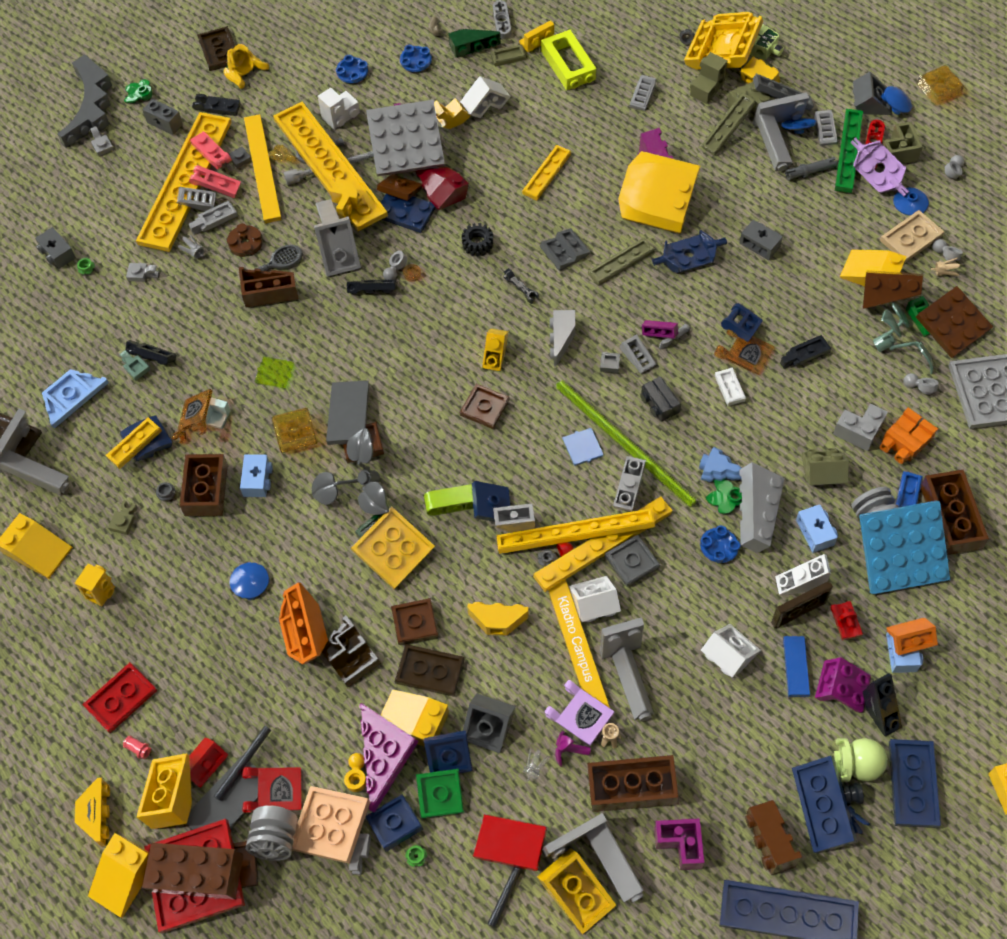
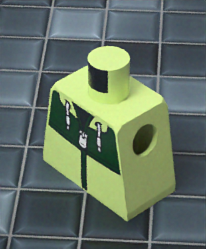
[750,24,784,60]

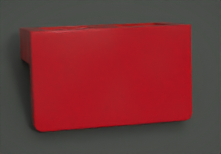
[189,737,228,788]

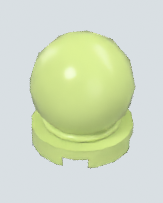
[834,738,888,782]

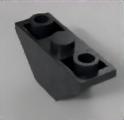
[863,673,902,737]

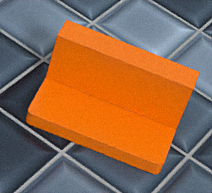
[887,618,938,655]

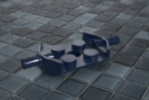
[652,230,727,273]

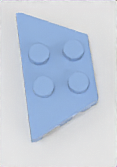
[42,369,109,429]

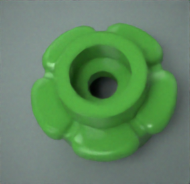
[77,258,95,274]
[405,845,427,867]

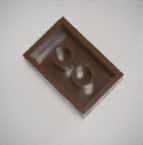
[179,454,228,516]

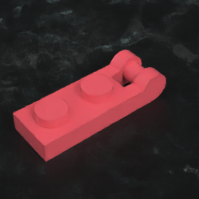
[190,131,232,170]
[189,165,241,198]

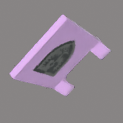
[545,680,615,746]

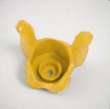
[224,44,269,89]

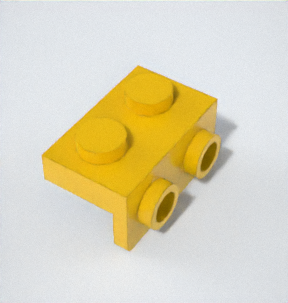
[519,20,554,52]

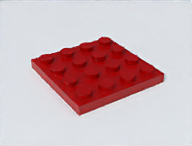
[144,819,245,933]

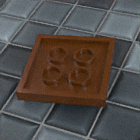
[916,286,993,358]

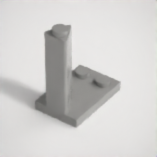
[753,92,809,171]
[314,199,361,276]
[0,408,69,495]
[599,617,654,721]
[542,813,644,902]

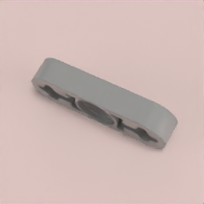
[493,0,511,39]

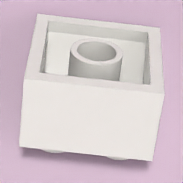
[568,576,621,622]
[701,624,761,677]

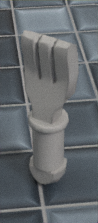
[659,324,690,349]

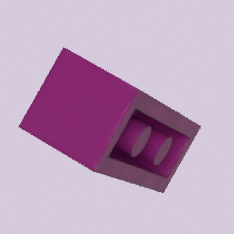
[642,320,678,338]

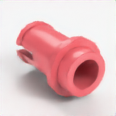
[123,735,151,759]

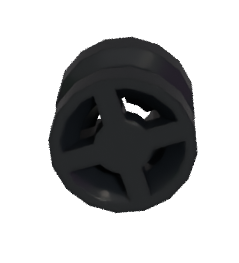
[842,782,864,806]

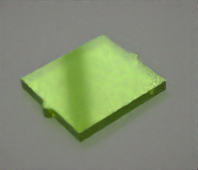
[254,356,294,389]

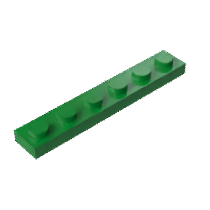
[834,108,863,193]

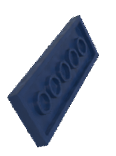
[719,880,859,939]

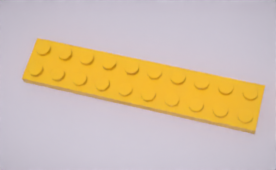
[273,102,388,231]
[136,112,232,252]

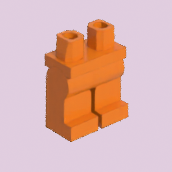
[879,407,938,464]

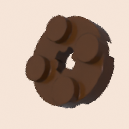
[227,223,263,257]

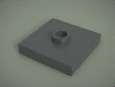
[605,535,660,587]

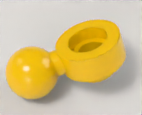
[344,753,366,792]

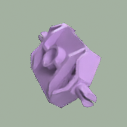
[851,138,909,197]

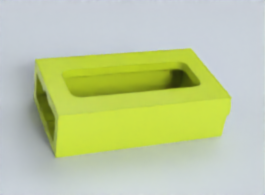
[541,30,596,91]

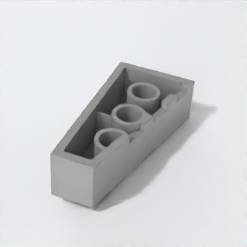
[739,462,785,553]

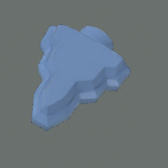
[699,447,742,482]

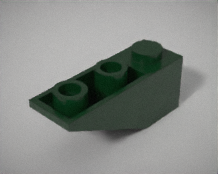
[448,29,501,58]

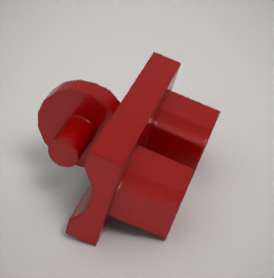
[830,601,863,641]

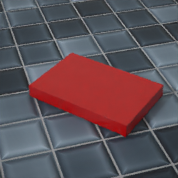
[82,662,158,734]
[473,814,547,871]

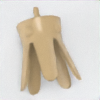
[931,257,960,276]
[599,723,621,749]

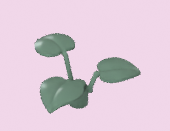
[873,301,934,374]

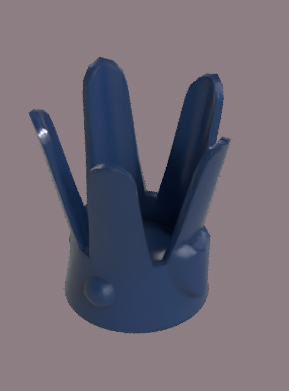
[848,806,871,834]

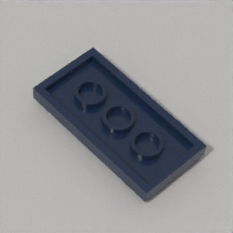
[889,739,941,828]
[792,755,857,854]

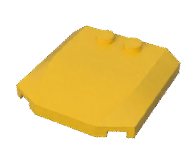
[684,12,763,70]
[618,151,701,234]

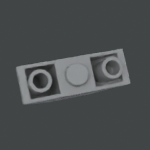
[613,456,646,512]

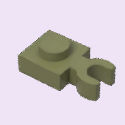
[108,500,137,535]

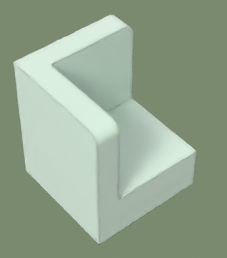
[201,397,230,429]

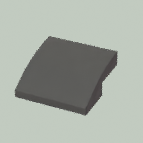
[540,228,590,270]

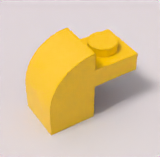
[434,98,471,129]
[330,178,359,219]

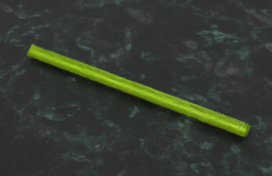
[556,380,697,507]

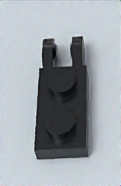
[192,94,241,116]

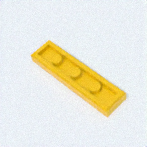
[522,145,571,201]

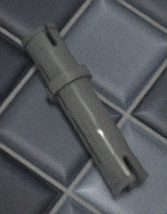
[785,157,837,180]

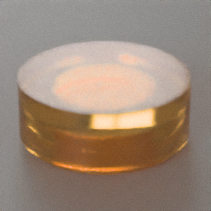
[403,264,421,282]

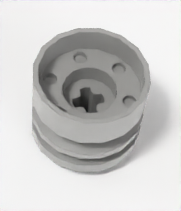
[851,487,899,519]
[245,806,298,861]

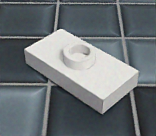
[715,368,746,406]

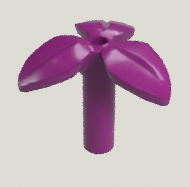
[555,730,591,767]

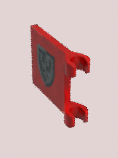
[242,767,302,813]

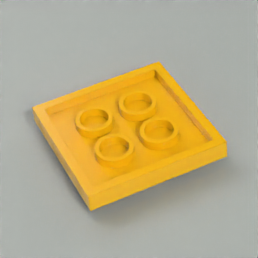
[351,506,435,589]

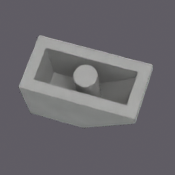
[493,504,535,532]

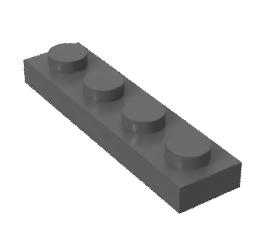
[752,73,814,111]

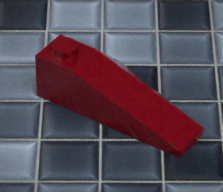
[415,166,469,210]

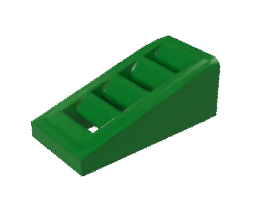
[905,296,931,337]

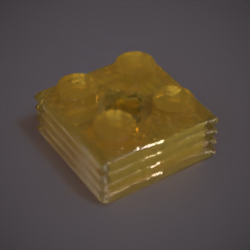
[917,65,964,105]
[271,407,317,453]

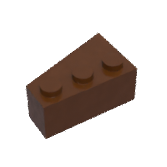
[239,267,299,308]
[863,270,924,309]
[745,800,802,876]

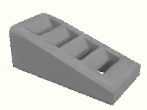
[629,75,656,111]
[814,110,837,146]
[177,187,216,211]
[620,335,657,374]

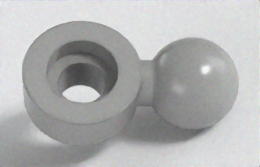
[945,155,964,179]
[932,239,963,262]
[383,251,408,280]
[904,373,938,395]

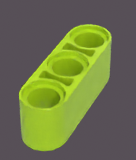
[424,484,474,516]

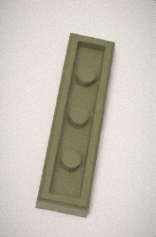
[701,92,757,156]
[588,238,655,286]

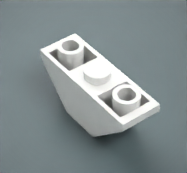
[775,554,831,595]

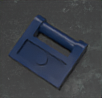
[721,303,763,342]

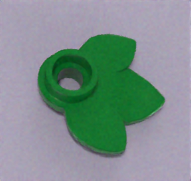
[124,79,153,103]
[706,480,742,514]

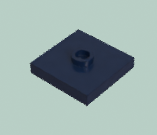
[472,481,510,522]
[424,730,473,774]
[365,794,423,852]

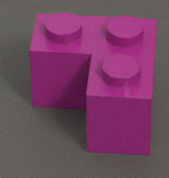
[654,819,704,870]

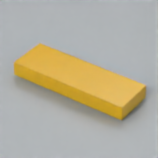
[106,417,162,469]

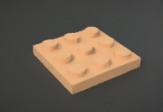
[292,786,370,864]

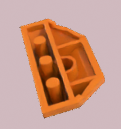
[279,582,328,664]

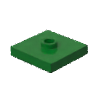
[416,769,464,818]

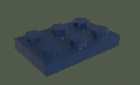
[381,194,436,233]

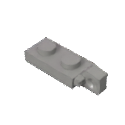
[189,201,238,235]

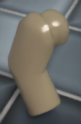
[428,16,443,36]

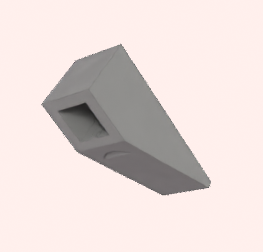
[550,310,575,366]

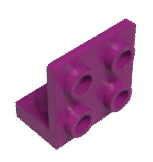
[815,657,871,713]

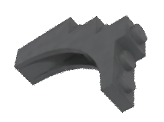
[57,54,112,148]

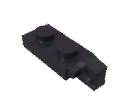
[347,280,397,294]
[780,335,831,369]
[125,340,177,365]

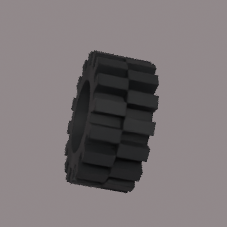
[462,223,493,256]

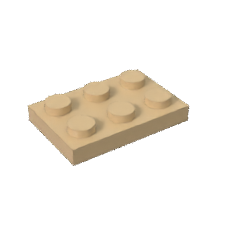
[880,210,944,263]

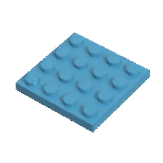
[859,500,950,594]

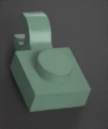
[119,350,150,381]

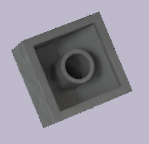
[853,72,892,115]
[463,693,516,753]

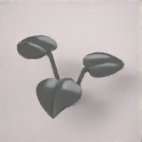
[312,428,389,515]

